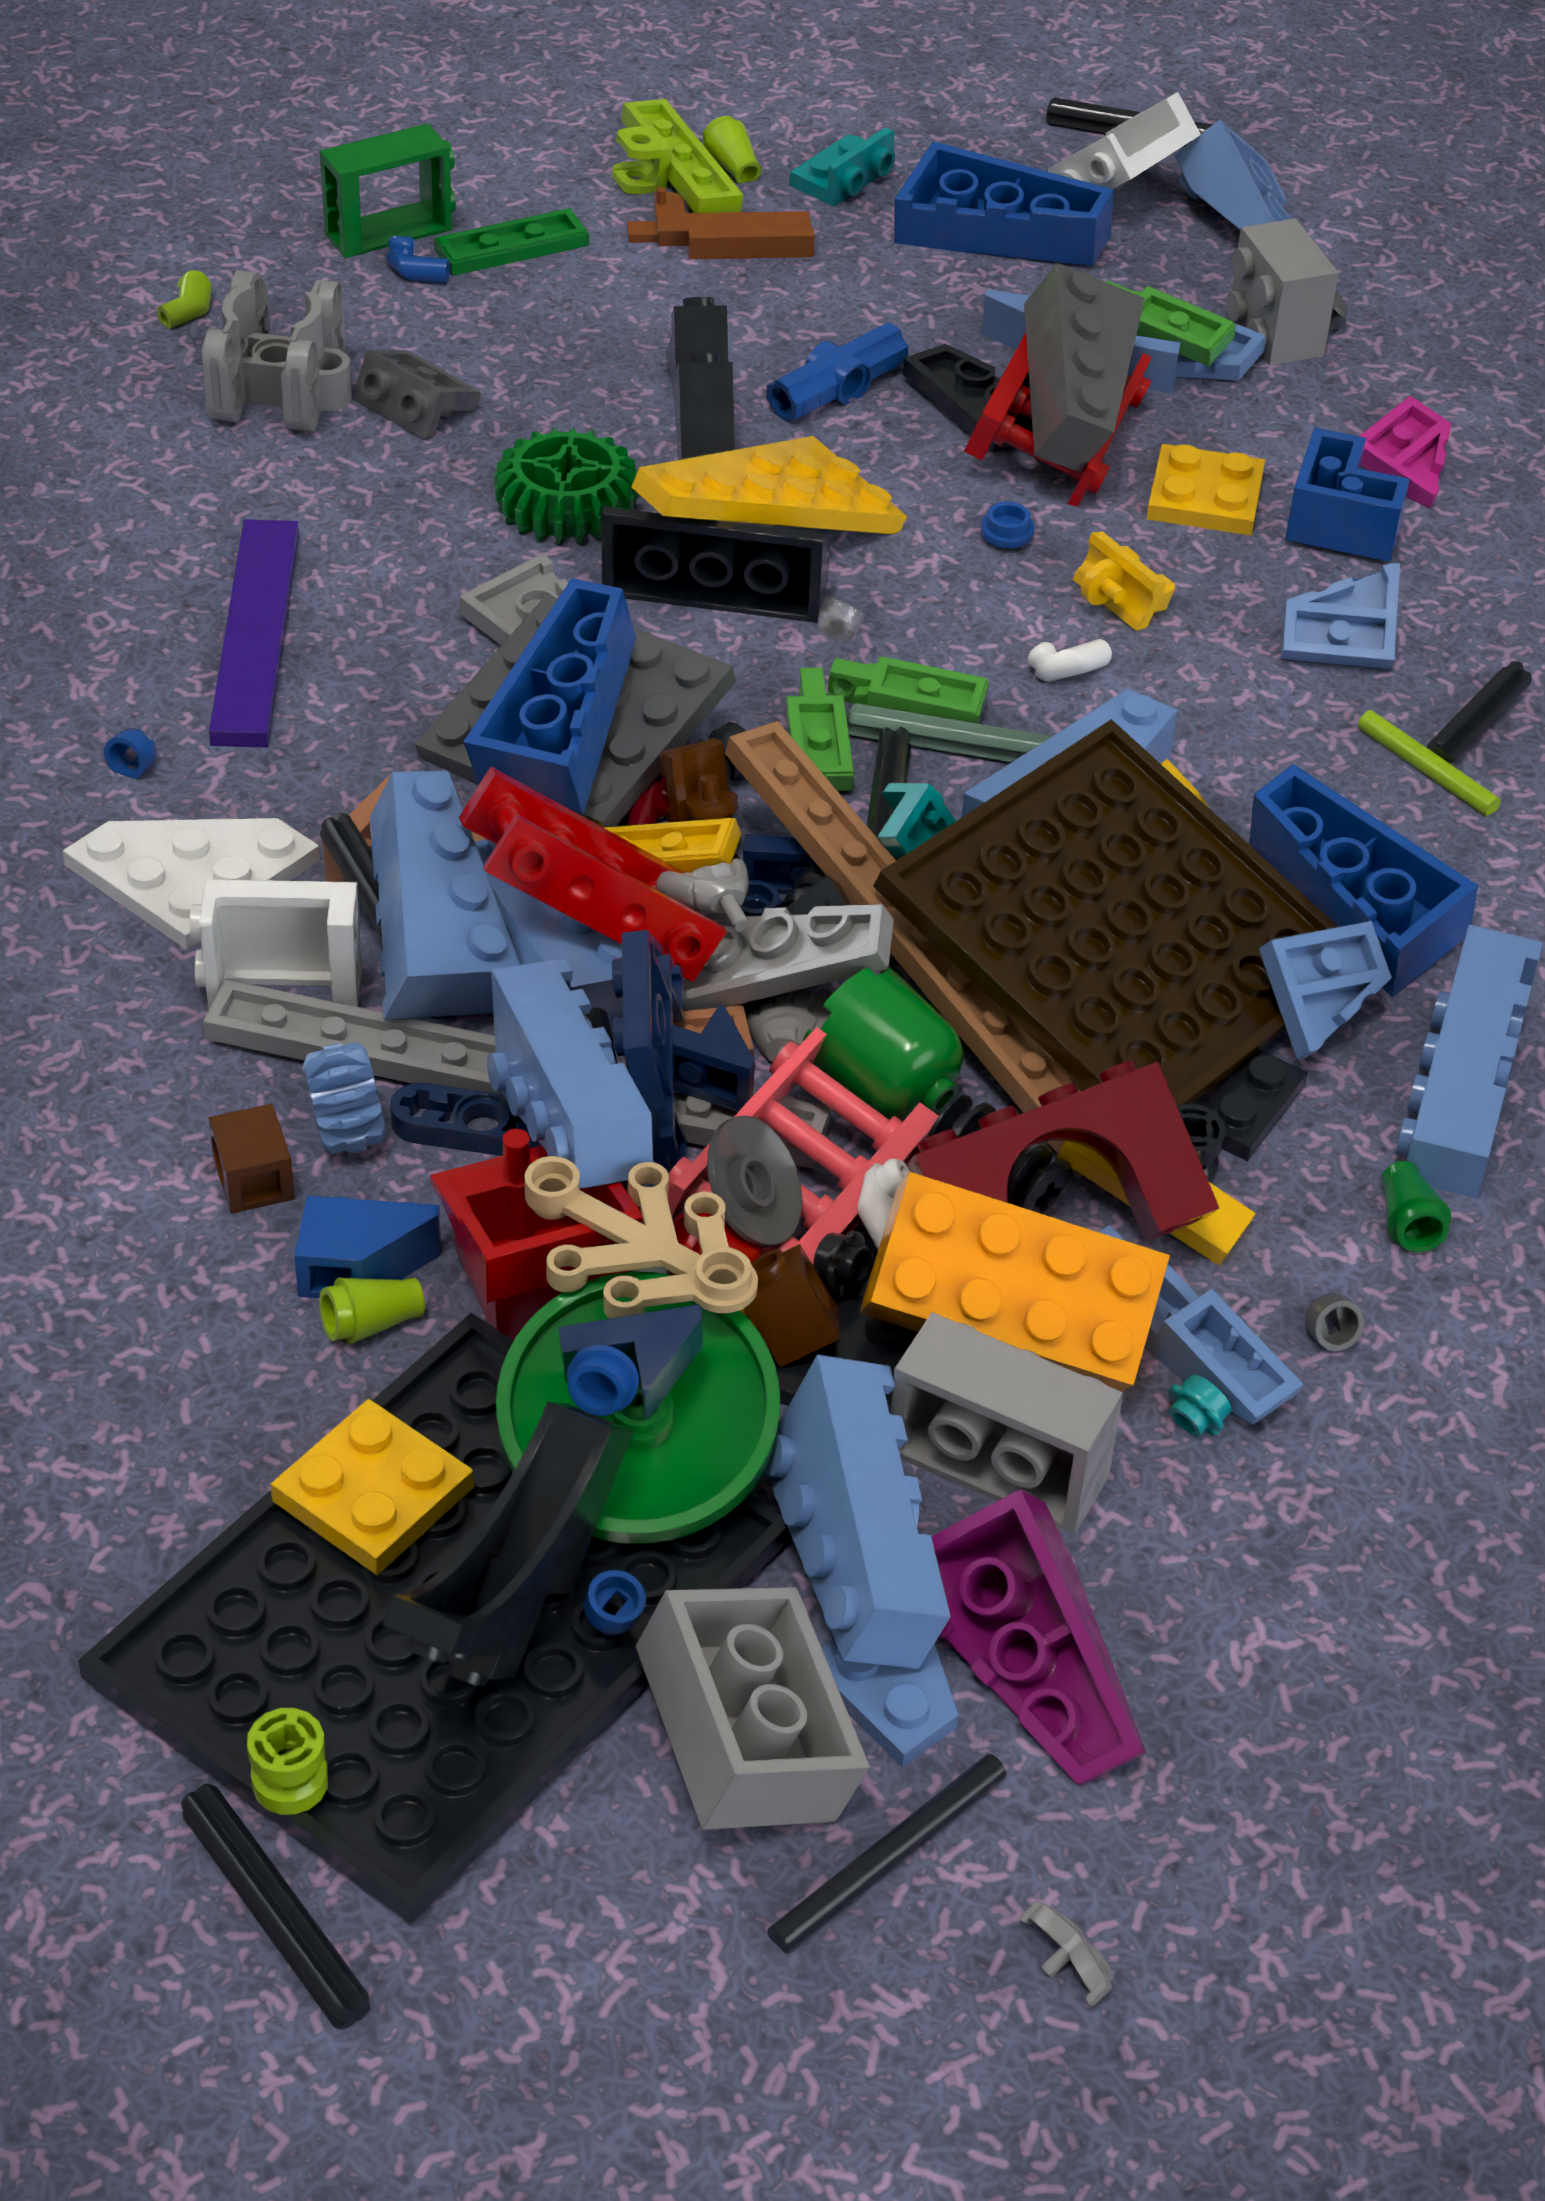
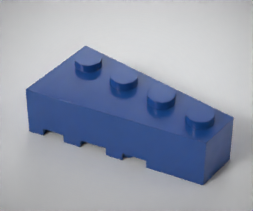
[1249,764,1478,998]

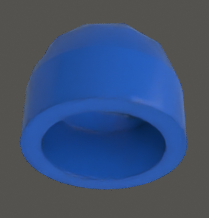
[104,728,157,779]
[584,1570,646,1636]

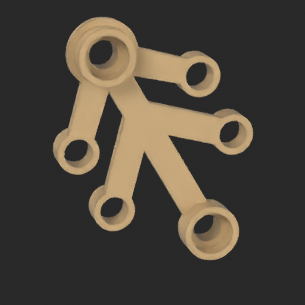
[525,1156,758,1319]

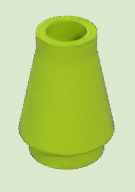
[703,116,762,184]
[319,1277,425,1345]

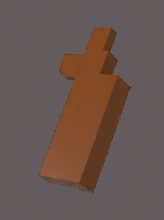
[627,187,815,260]

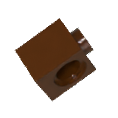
[208,1103,295,1214]
[744,1244,841,1367]

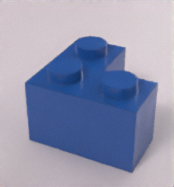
[1285,427,1410,562]

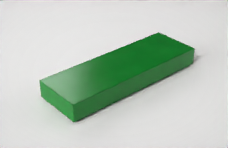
[434,208,589,276]

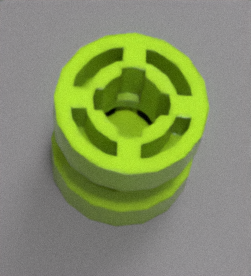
[247,1708,328,1815]

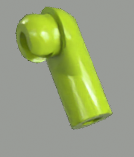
[157,270,212,329]

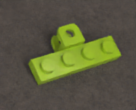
[611,99,743,213]

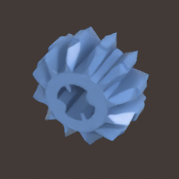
[303,1042,386,1154]

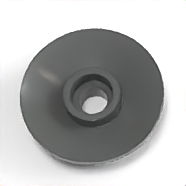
[707,1116,802,1247]

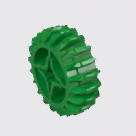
[494,427,639,545]

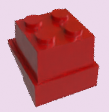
[430,1129,643,1340]

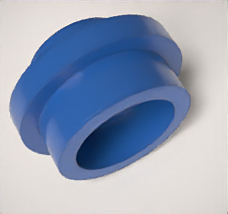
[980,502,1035,548]
[567,1345,639,1416]

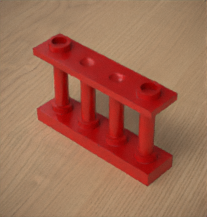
[964,332,1152,507]
[458,767,727,982]

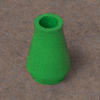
[1381,1161,1451,1252]

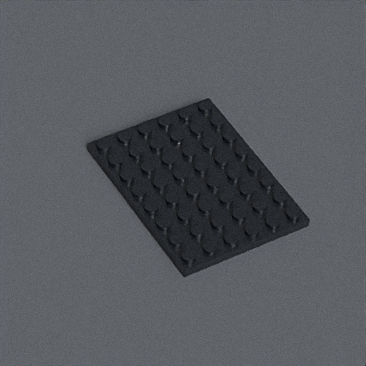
[78,1313,792,1924]

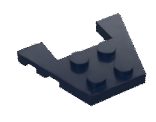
[612,930,688,1174]

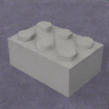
[890,1312,1123,1535]
[636,1587,870,1830]

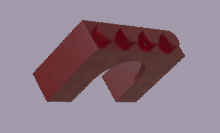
[906,1060,1220,1242]

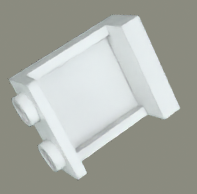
[1048,92,1201,189]
[190,879,362,1009]

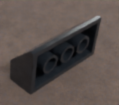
[601,506,830,623]

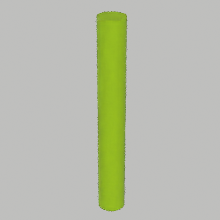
[1358,710,1501,817]

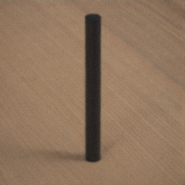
[767,1754,1006,1954]

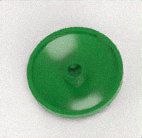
[496,1272,780,1544]

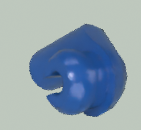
[385,236,450,284]

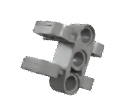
[201,270,352,432]

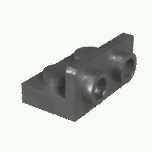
[353,350,481,439]

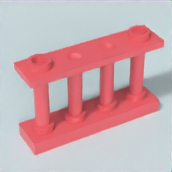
[667,1027,939,1264]

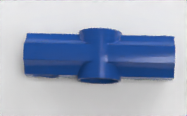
[766,322,909,423]

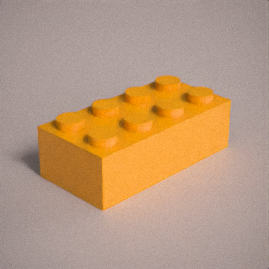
[859,1172,1170,1392]

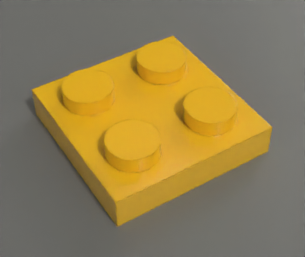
[1146,444,1266,536]
[270,1398,474,1576]

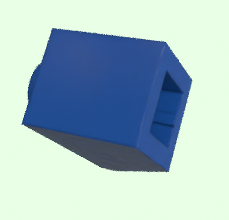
[294,1196,441,1298]

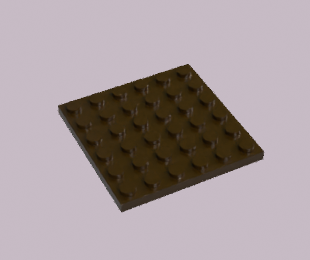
[873,719,1338,1106]

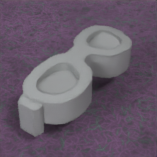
[1018,1901,1113,2006]

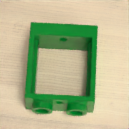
[320,123,456,259]

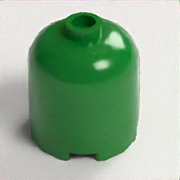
[803,966,964,1122]

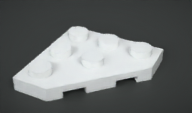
[63,818,320,950]

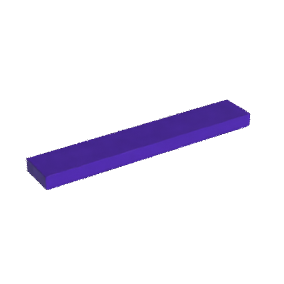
[209,519,299,748]

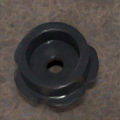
[813,1230,873,1296]

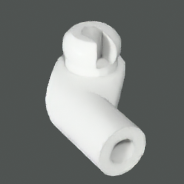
[1028,639,1112,682]
[857,1159,910,1249]

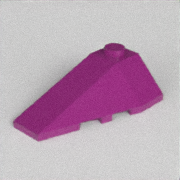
[931,1489,1147,1785]

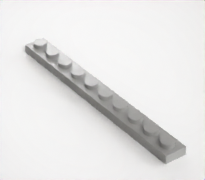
[203,979,830,1169]

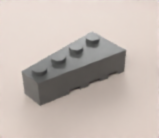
[1024,263,1145,472]

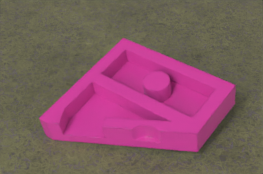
[1360,396,1451,508]

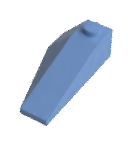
[1174,120,1293,230]

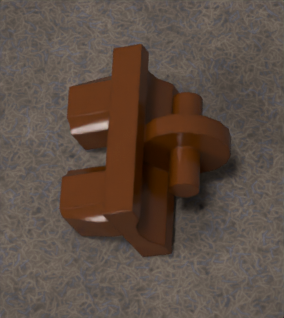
[659,738,739,823]

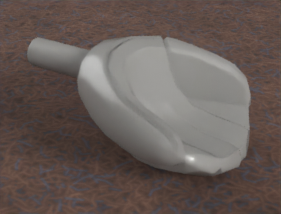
[656,858,749,932]
[746,990,831,1062]

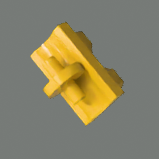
[1072,532,1175,631]

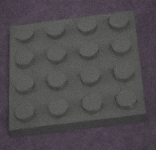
[415,594,736,828]

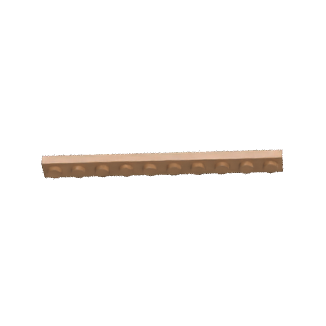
[725,721,1085,1178]

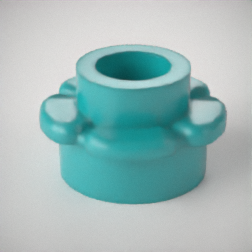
[1168,1374,1232,1437]

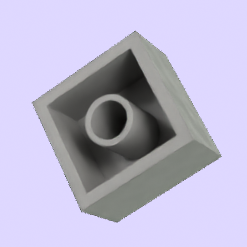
[1226,218,1339,365]

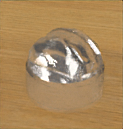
[818,595,867,642]

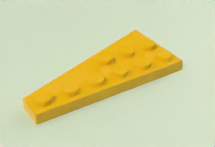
[631,436,907,534]

